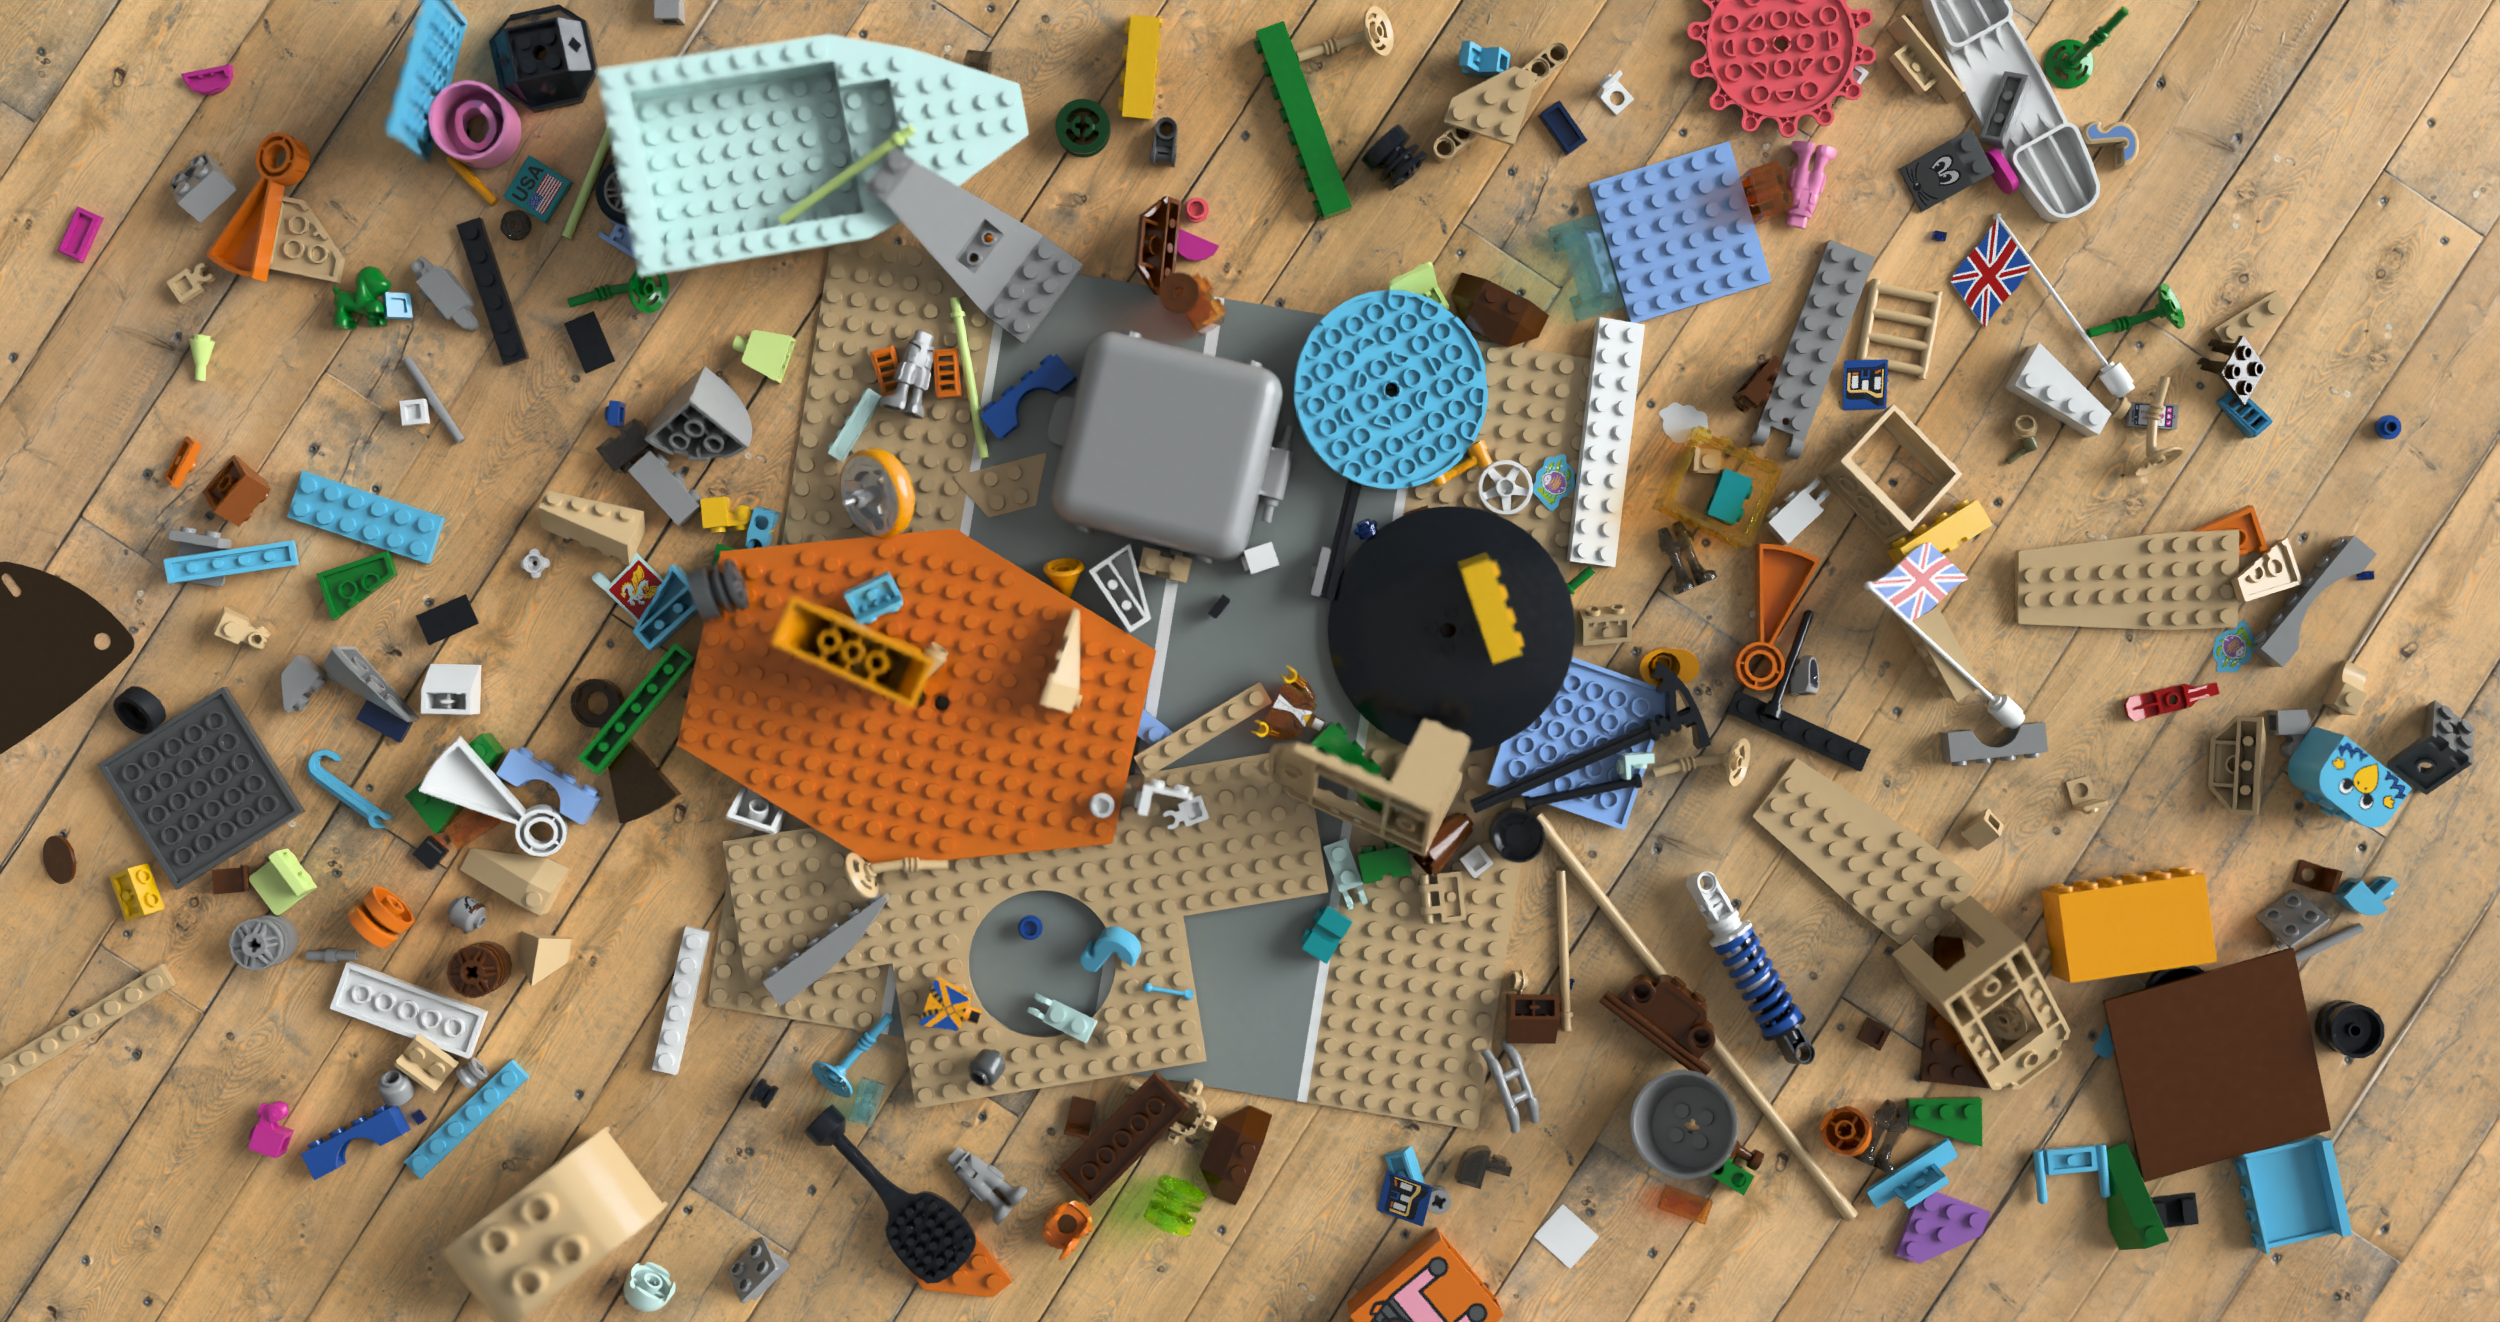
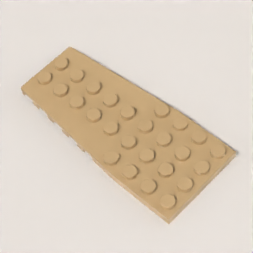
[2015,529,2239,630]
[1751,759,1978,952]

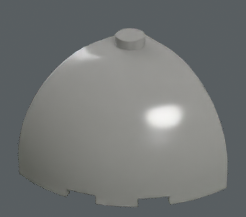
[644,366,752,461]

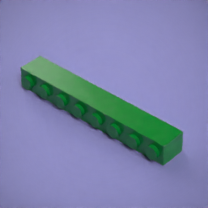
[1253,21,1352,221]

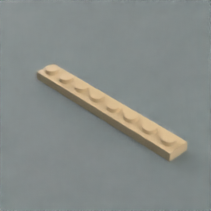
[0,964,177,1087]

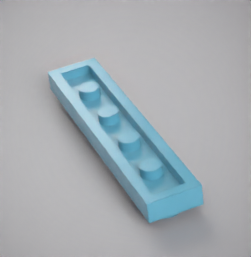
[163,540,299,584]

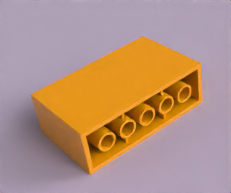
[2041,866,2217,983]

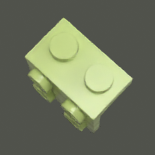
[1387,262,1450,310]
[249,848,318,915]

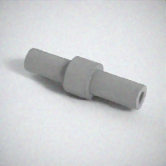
[306,948,359,963]

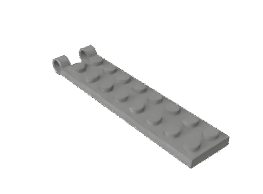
[1751,240,1875,460]

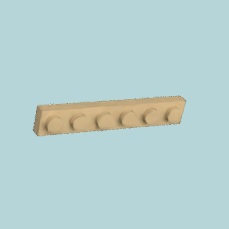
[1133,681,1272,778]

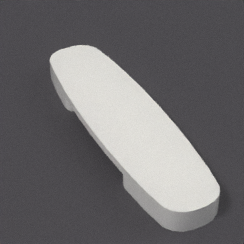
[1921,0,2100,223]

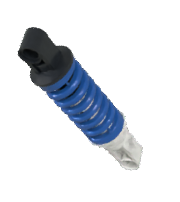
[1686,871,1815,1065]

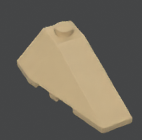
[460,848,571,916]

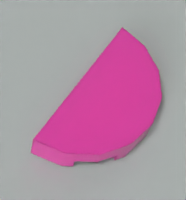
[181,65,233,95]
[1177,229,1219,262]

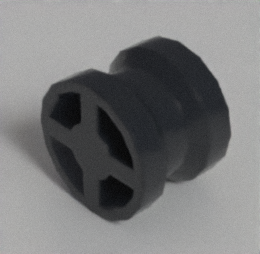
[749,1078,779,1109]

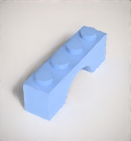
[496,747,602,825]

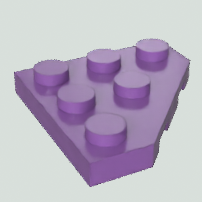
[1894,1191,1991,1264]

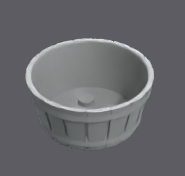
[1630,1070,1738,1179]

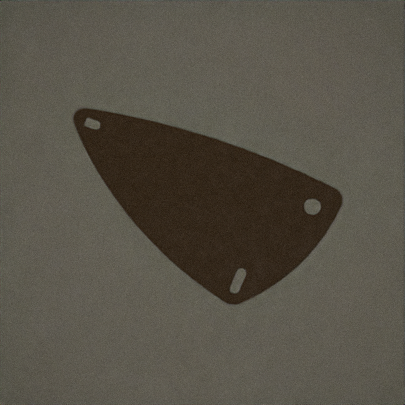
[0,562,134,754]

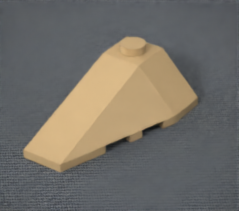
[1040,608,1083,713]

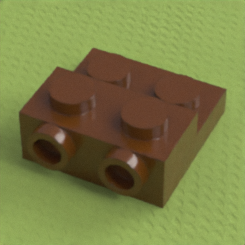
[1732,356,1782,413]

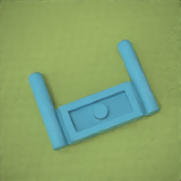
[2033,1143,2111,1204]

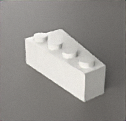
[2005,343,2112,437]

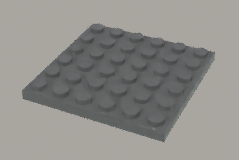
[98,687,305,890]

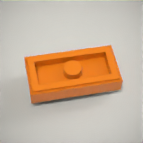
[164,436,202,489]

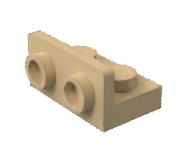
[1579,603,1632,646]
[394,1034,459,1093]

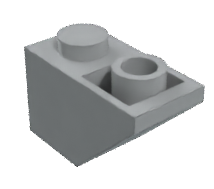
[281,655,327,712]

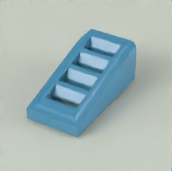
[2216,390,2273,439]

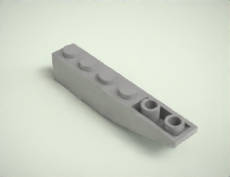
[763,893,890,1006]

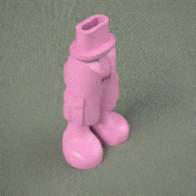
[1786,141,1837,229]

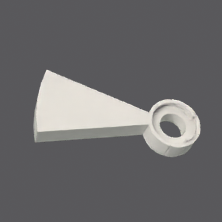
[419,736,568,857]

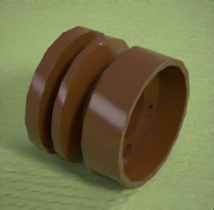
[447,941,512,998]

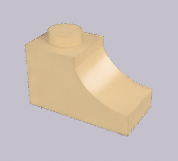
[2320,660,2369,716]

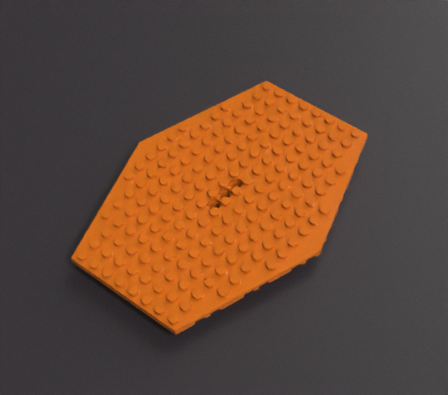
[677,529,1156,863]

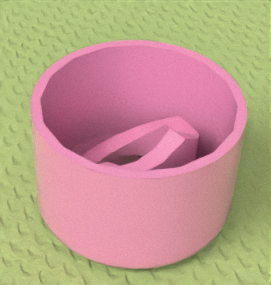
[429,81,522,169]

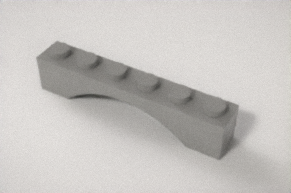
[2250,535,2377,667]

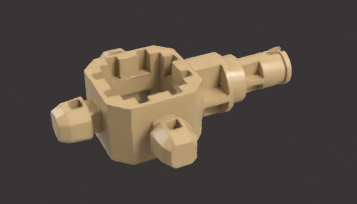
[1126,1078,1217,1145]

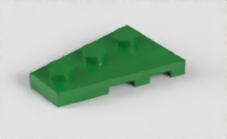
[317,551,398,621]
[1906,1097,1982,1147]

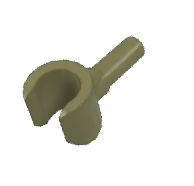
[2006,436,2038,464]

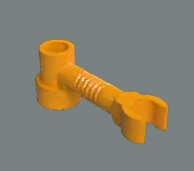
[1431,439,1492,487]

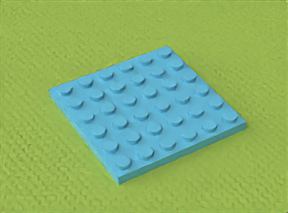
[385,0,468,163]

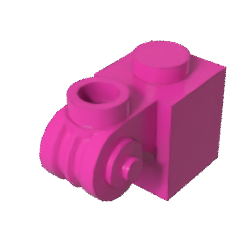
[248,1101,294,1159]

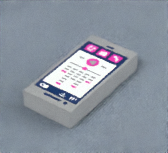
[2125,402,2179,430]

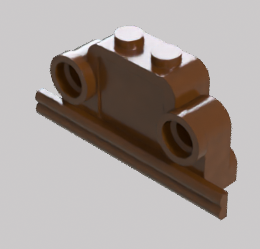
[1599,974,1715,1076]

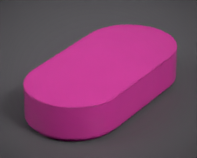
[1985,148,2019,194]

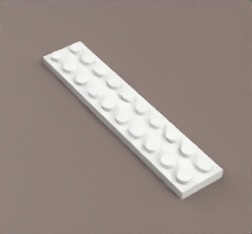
[1566,317,1645,567]

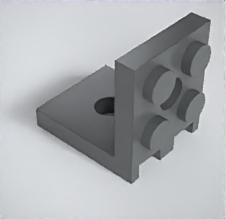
[2387,700,2474,795]

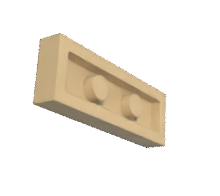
[2211,290,2289,343]

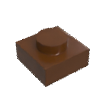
[1856,1017,1891,1051]

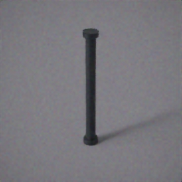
[1523,773,1642,811]

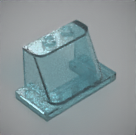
[1548,213,1625,322]

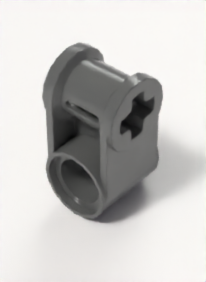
[1150,117,1178,167]

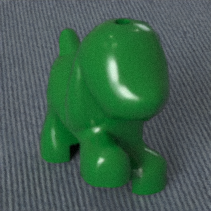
[332,266,392,330]

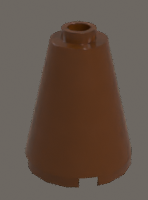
[1413,812,1473,877]

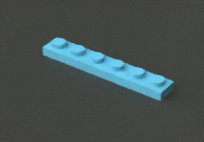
[404,1059,530,1179]

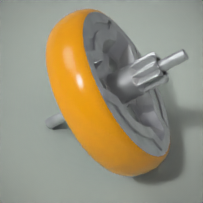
[840,448,915,539]

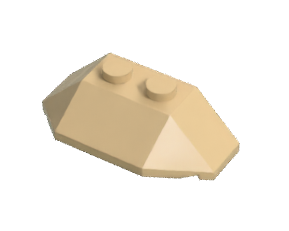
[2208,716,2266,816]

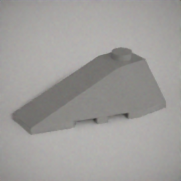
[323,646,420,722]

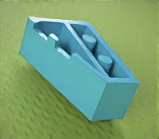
[633,564,699,650]

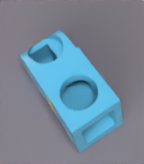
[745,506,781,549]

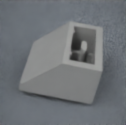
[170,152,237,223]

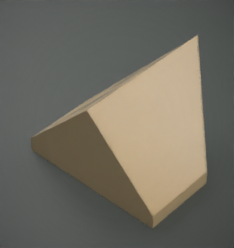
[518,931,572,987]

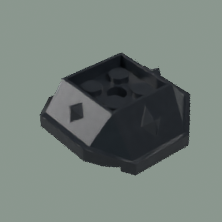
[489,4,598,113]

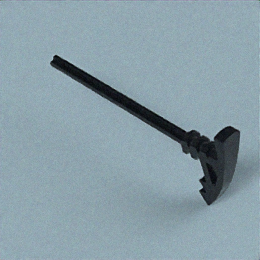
[1320,383,1397,600]
[1470,661,1711,814]

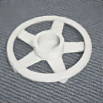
[1478,460,1533,515]

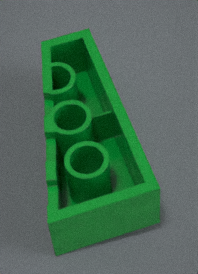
[1310,721,1392,812]
[405,733,506,834]

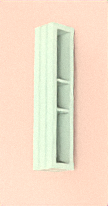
[828,388,882,462]

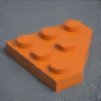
[909,1233,1012,1298]

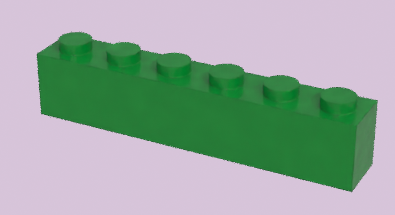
[577,643,696,776]

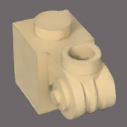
[212,606,271,649]

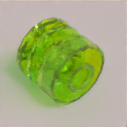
[1144,1175,1207,1237]

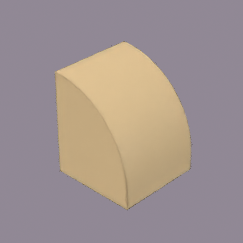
[1961,808,2004,851]

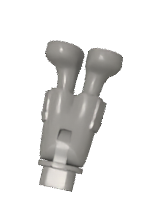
[880,330,934,419]
[946,1146,1028,1225]

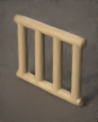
[1856,278,1942,380]

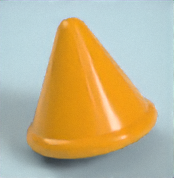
[1043,558,1085,598]

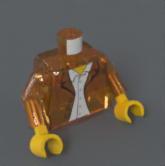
[1251,665,1325,740]

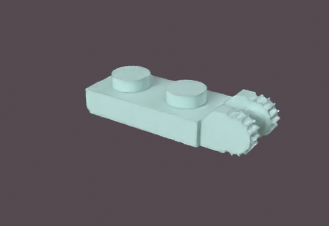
[1323,838,1368,910]
[1027,993,1098,1043]

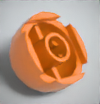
[1820,1106,1872,1157]

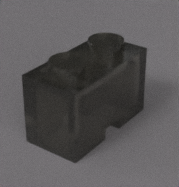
[596,418,655,474]

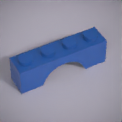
[980,354,1077,441]
[301,1104,411,1180]

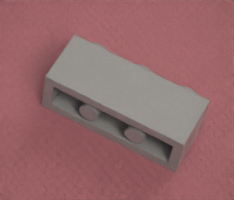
[628,451,702,527]

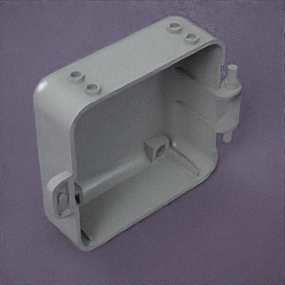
[1048,330,1294,564]

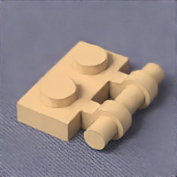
[1418,870,1466,924]

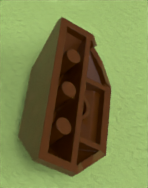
[1134,196,1182,296]
[1451,273,1549,348]
[1200,1105,1272,1205]

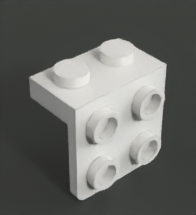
[1134,778,1193,816]

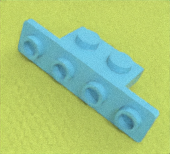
[1865,1138,1958,1209]

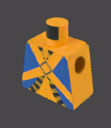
[919,976,982,1031]

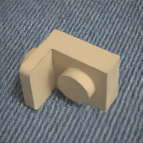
[1686,447,1721,475]

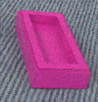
[57,206,104,263]

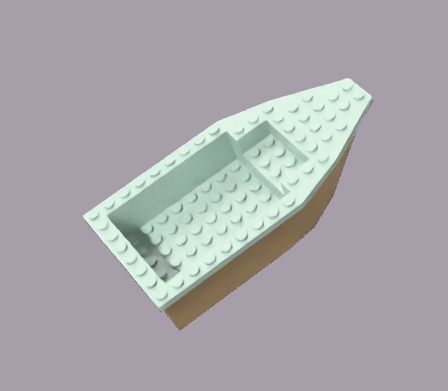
[597,34,1029,277]

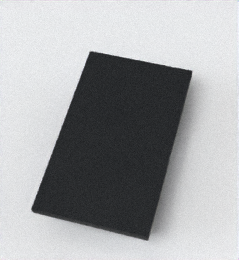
[564,311,615,373]
[416,594,479,645]
[2151,1192,2199,1228]

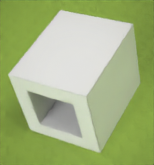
[1240,542,1279,575]

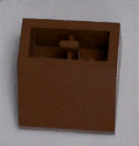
[1506,994,1559,1044]

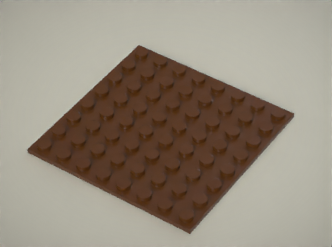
[2103,948,2331,1182]

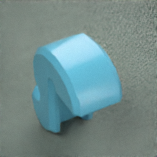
[1079,926,1141,972]

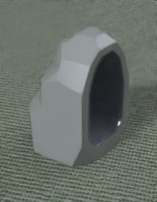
[1789,655,1819,696]

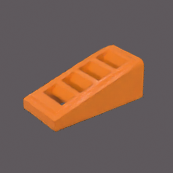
[870,346,909,396]
[933,348,963,400]

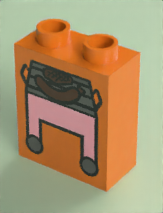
[1347,1227,1504,1322]

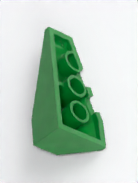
[2106,1142,2169,1250]

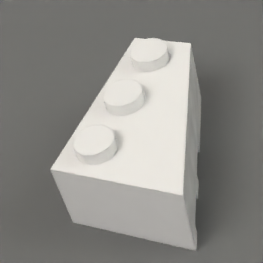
[1089,544,1151,633]

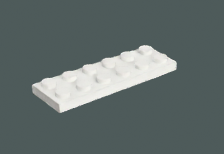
[330,961,488,1059]

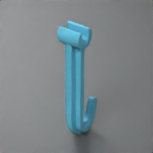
[307,750,393,828]

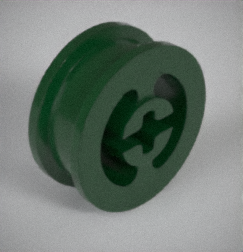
[1055,99,1111,157]

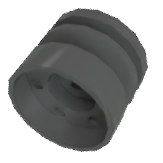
[688,559,749,622]

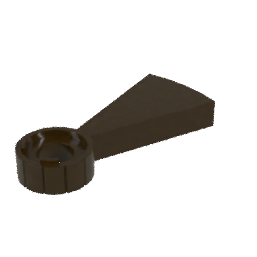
[570,679,681,824]

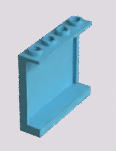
[2235,1135,2352,1254]

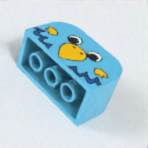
[2288,726,2412,828]

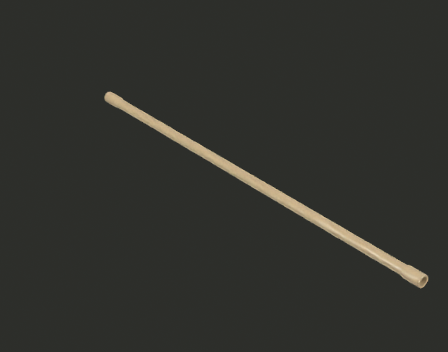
[1535,812,1858,1222]

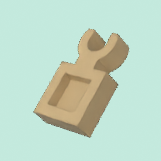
[166,263,216,304]

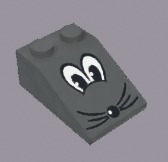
[1898,129,1995,212]

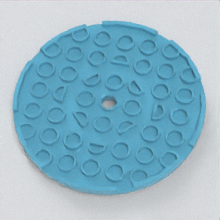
[1293,290,1488,489]

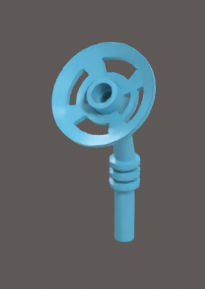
[812,1013,893,1098]

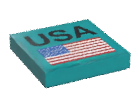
[503,155,573,224]

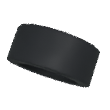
[113,686,166,734]

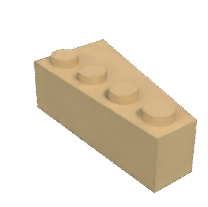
[538,491,645,566]

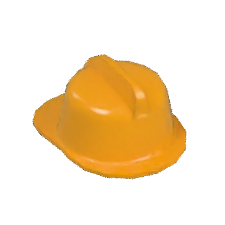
[1639,647,1700,685]

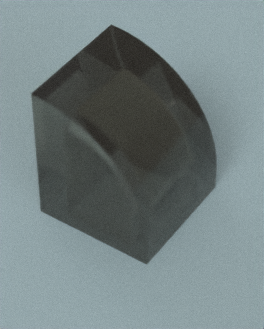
[964,50,992,74]

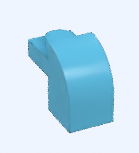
[1458,41,1510,79]
[2332,876,2399,916]

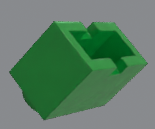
[1357,842,1412,884]

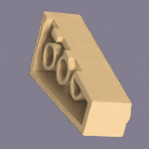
[1892,605,1981,702]

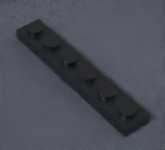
[456,217,529,366]
[1726,690,1871,772]

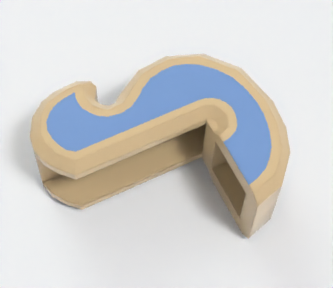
[2079,121,2139,170]

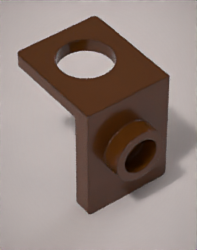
[2292,859,2343,894]
[212,865,250,894]
[1064,1096,1096,1139]

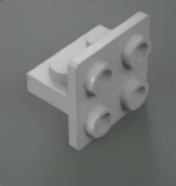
[2256,889,2330,950]
[728,1237,790,1304]

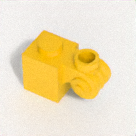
[700,497,753,533]

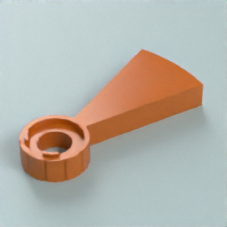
[206,132,310,283]
[1732,543,1821,691]

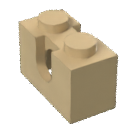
[1138,547,1192,584]

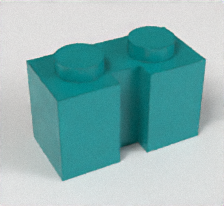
[1702,468,1753,526]
[1300,904,1352,964]

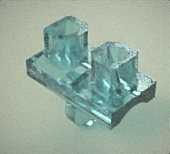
[848,1077,886,1128]

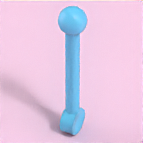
[1143,983,1194,1000]

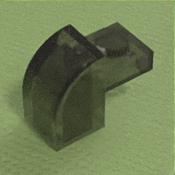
[1455,1145,1512,1189]

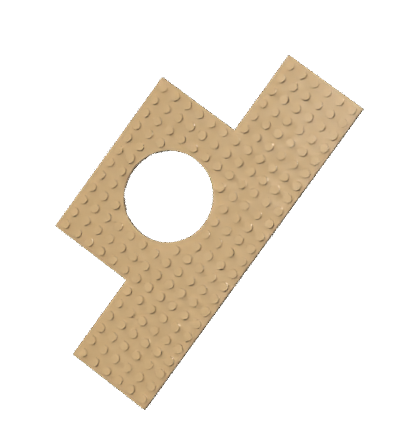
[723,753,1328,1108]

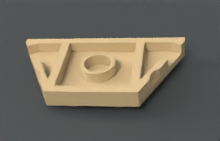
[954,453,1046,518]

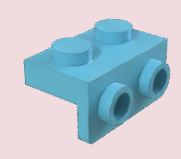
[843,571,903,624]

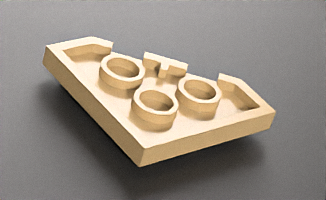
[1443,66,1537,147]
[269,196,345,284]

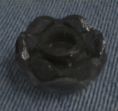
[500,210,532,241]

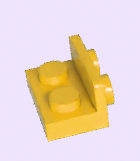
[109,863,165,922]

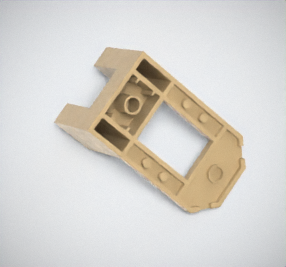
[1268,719,1470,857]
[1892,895,2071,1090]

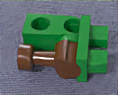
[1709,1140,1764,1196]

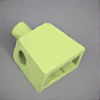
[732,330,796,384]

